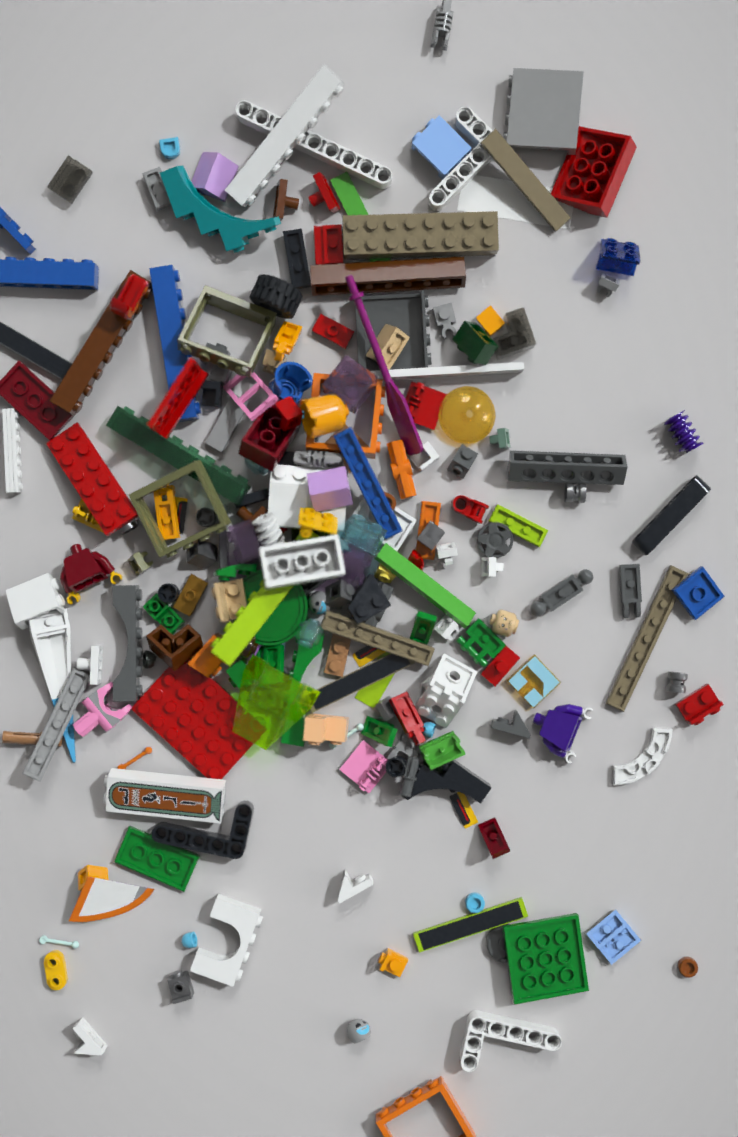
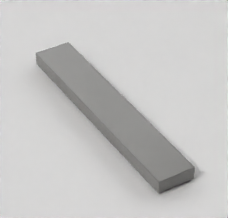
[22,668,90,782]

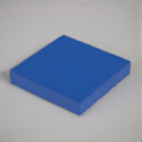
[672,566,725,620]

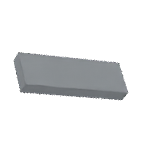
[205,394,250,453]

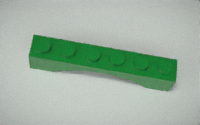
[278,628,325,747]

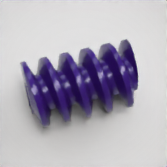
[664,410,704,453]

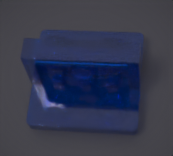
[596,238,641,276]

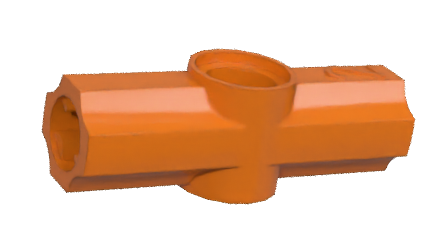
[386,440,417,499]

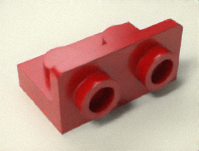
[675,684,724,725]

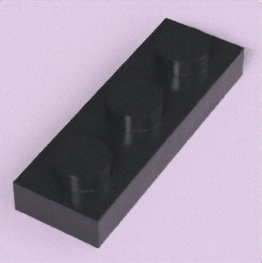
[283,228,311,289]

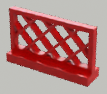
[147,357,209,439]

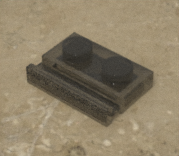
[47,155,93,204]

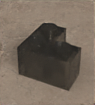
[493,307,536,360]

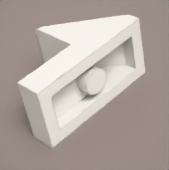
[338,870,373,904]
[73,1017,107,1056]

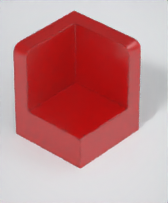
[274,396,303,432]

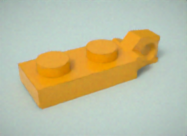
[273,321,302,362]

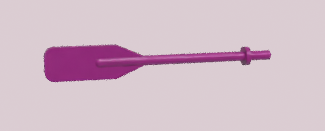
[345,275,423,455]

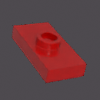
[312,314,355,349]

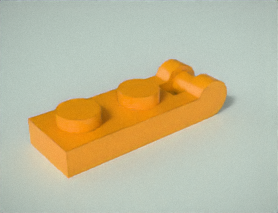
[153,485,180,540]

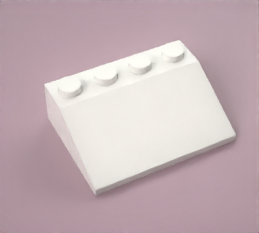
[268,465,349,532]

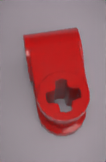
[451,495,489,524]

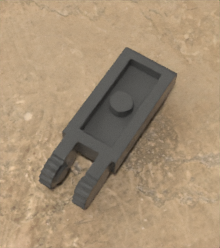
[619,564,642,618]

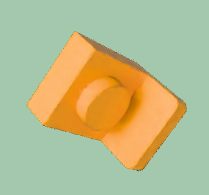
[378,948,408,977]

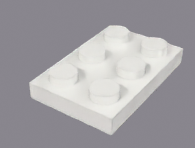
[348,497,417,551]

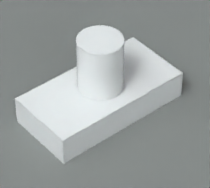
[77,645,103,685]

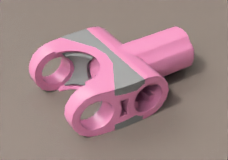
[73,682,133,737]

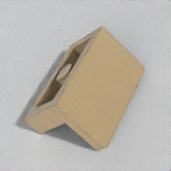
[366,324,410,370]

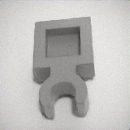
[433,303,456,339]

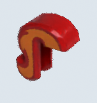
[110,274,149,319]

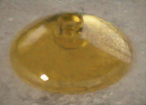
[438,386,495,444]

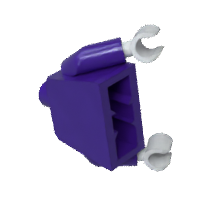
[533,704,593,764]

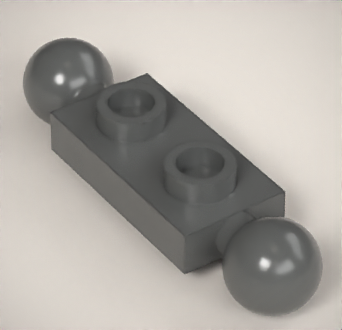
[530,569,593,617]

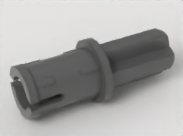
[399,757,419,797]

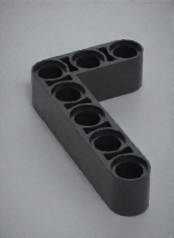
[151,801,254,859]

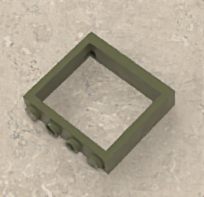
[178,285,277,378]
[128,460,231,558]

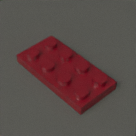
[0,360,77,440]

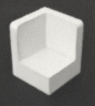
[410,441,440,472]

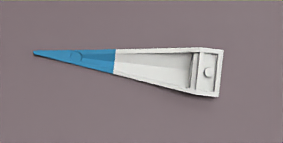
[28,609,76,763]

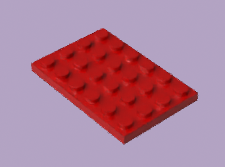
[131,658,267,779]

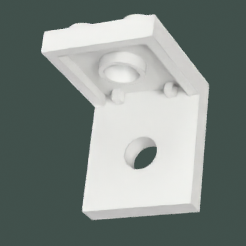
[415,654,477,728]

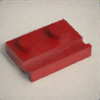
[314,224,344,265]

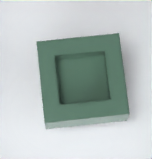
[489,428,511,449]

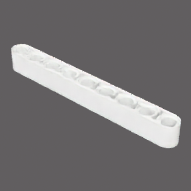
[235,100,392,189]

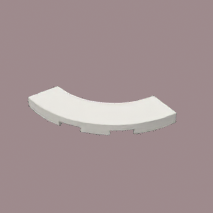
[613,728,672,785]

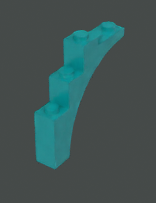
[160,166,281,253]

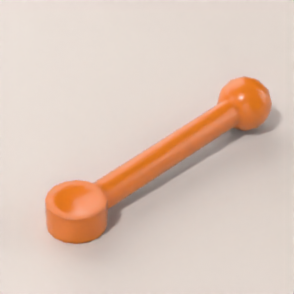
[118,747,152,769]

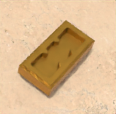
[173,574,208,616]

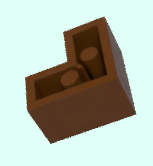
[146,624,203,671]

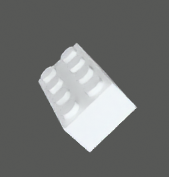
[258,535,345,590]

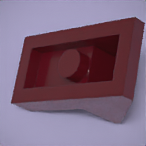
[478,817,511,859]

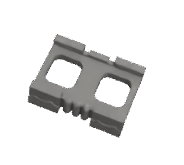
[386,732,427,767]

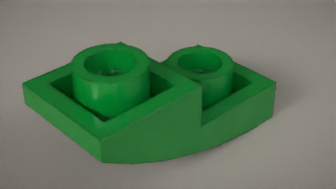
[213,564,257,581]
[143,593,185,635]

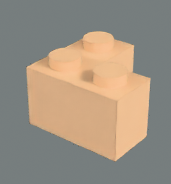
[303,713,349,745]

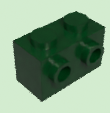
[452,320,498,365]

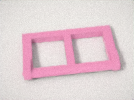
[223,371,279,422]

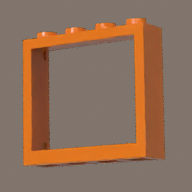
[306,373,386,459]
[376,1076,476,1137]

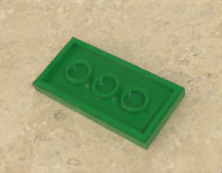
[114,826,200,892]

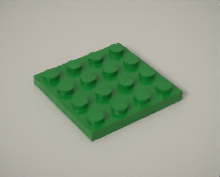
[502,913,589,1004]

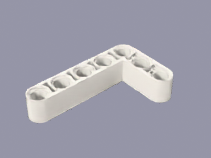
[428,107,493,211]
[459,1010,562,1072]

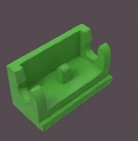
[418,731,465,770]

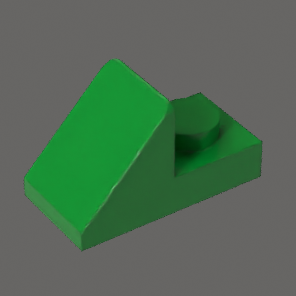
[409,611,437,645]
[361,716,398,747]

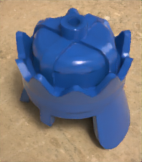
[269,362,313,405]

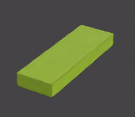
[488,504,548,547]

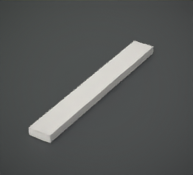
[370,362,524,381]

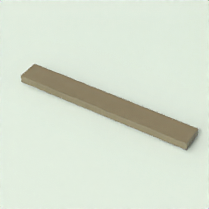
[606,565,689,712]

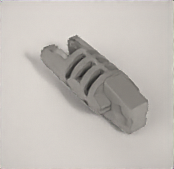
[430,0,454,51]
[293,450,344,469]

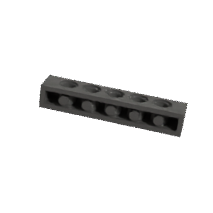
[507,450,628,485]

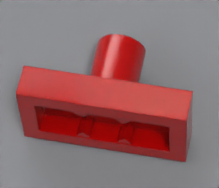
[308,172,341,213]
[480,646,520,687]

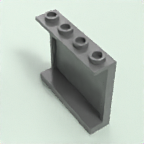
[355,290,432,374]

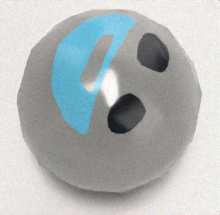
[308,591,330,615]
[347,1019,371,1044]

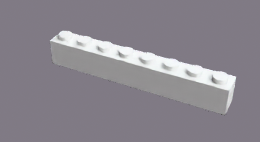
[225,65,344,207]

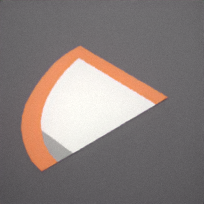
[69,876,154,922]

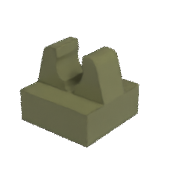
[128,551,153,576]

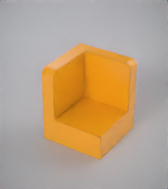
[476,305,505,337]
[78,865,108,891]

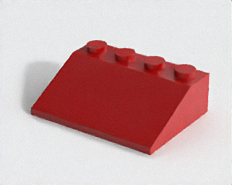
[551,126,637,218]

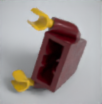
[60,544,122,604]

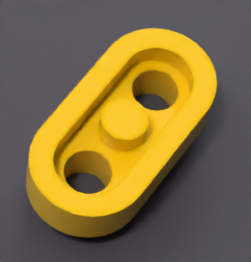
[44,950,68,990]

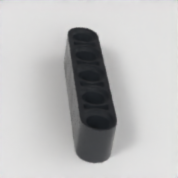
[632,475,711,556]

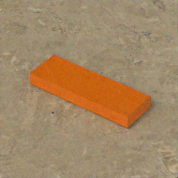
[416,501,441,560]

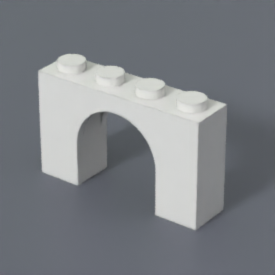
[190,894,263,987]

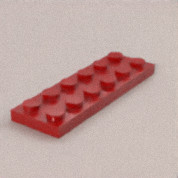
[46,422,138,536]

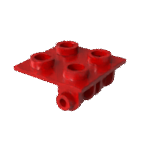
[405,381,448,430]

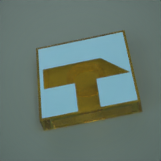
[506,654,561,709]

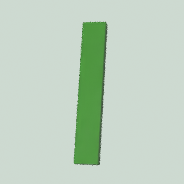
[330,171,391,262]
[374,543,476,628]

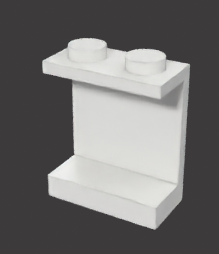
[5,573,65,630]

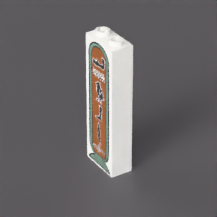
[103,768,226,824]

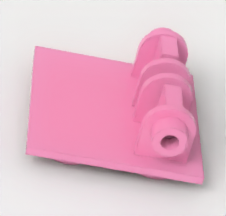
[339,740,389,793]

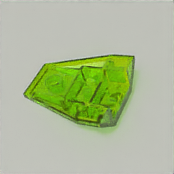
[232,654,320,750]

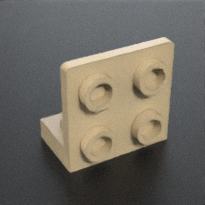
[212,578,248,622]

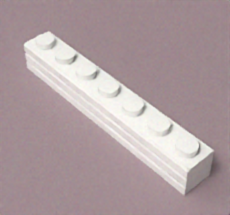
[2,408,23,493]

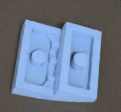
[586,909,641,965]

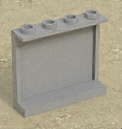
[503,68,584,155]

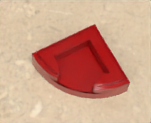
[408,549,424,571]

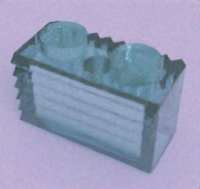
[341,514,387,556]

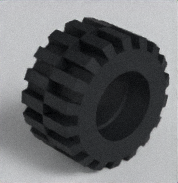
[249,274,303,319]

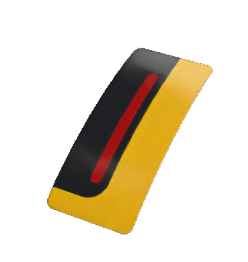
[175,497,188,534]
[352,645,385,667]
[450,792,478,828]

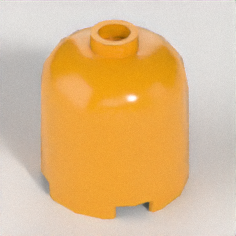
[300,395,349,438]

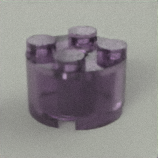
[335,542,373,587]

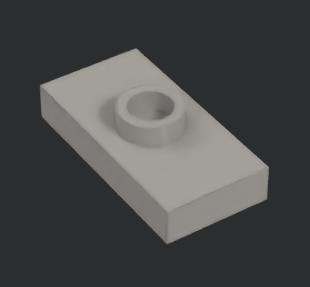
[142,167,171,211]

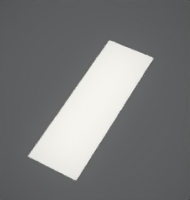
[457,173,573,230]

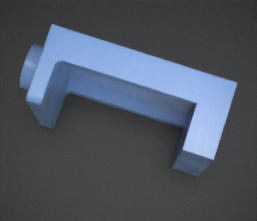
[411,115,472,180]

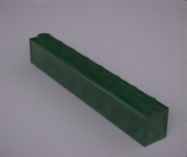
[106,406,251,506]

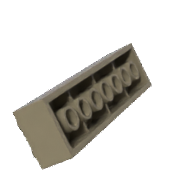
[342,211,499,260]

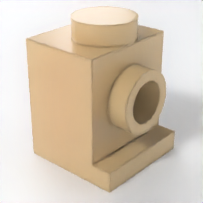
[262,349,287,375]

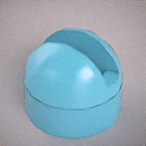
[422,722,436,738]
[182,932,197,948]

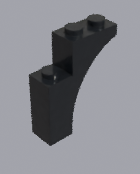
[400,760,492,804]

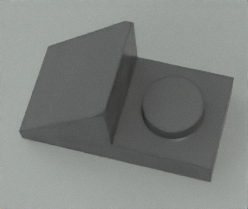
[491,709,530,739]

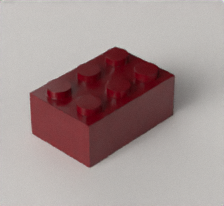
[238,405,301,472]

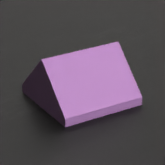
[191,152,239,202]
[307,466,353,512]

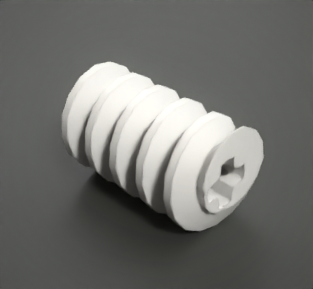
[252,513,286,547]

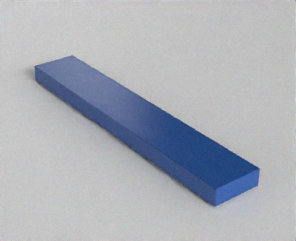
[333,427,403,539]

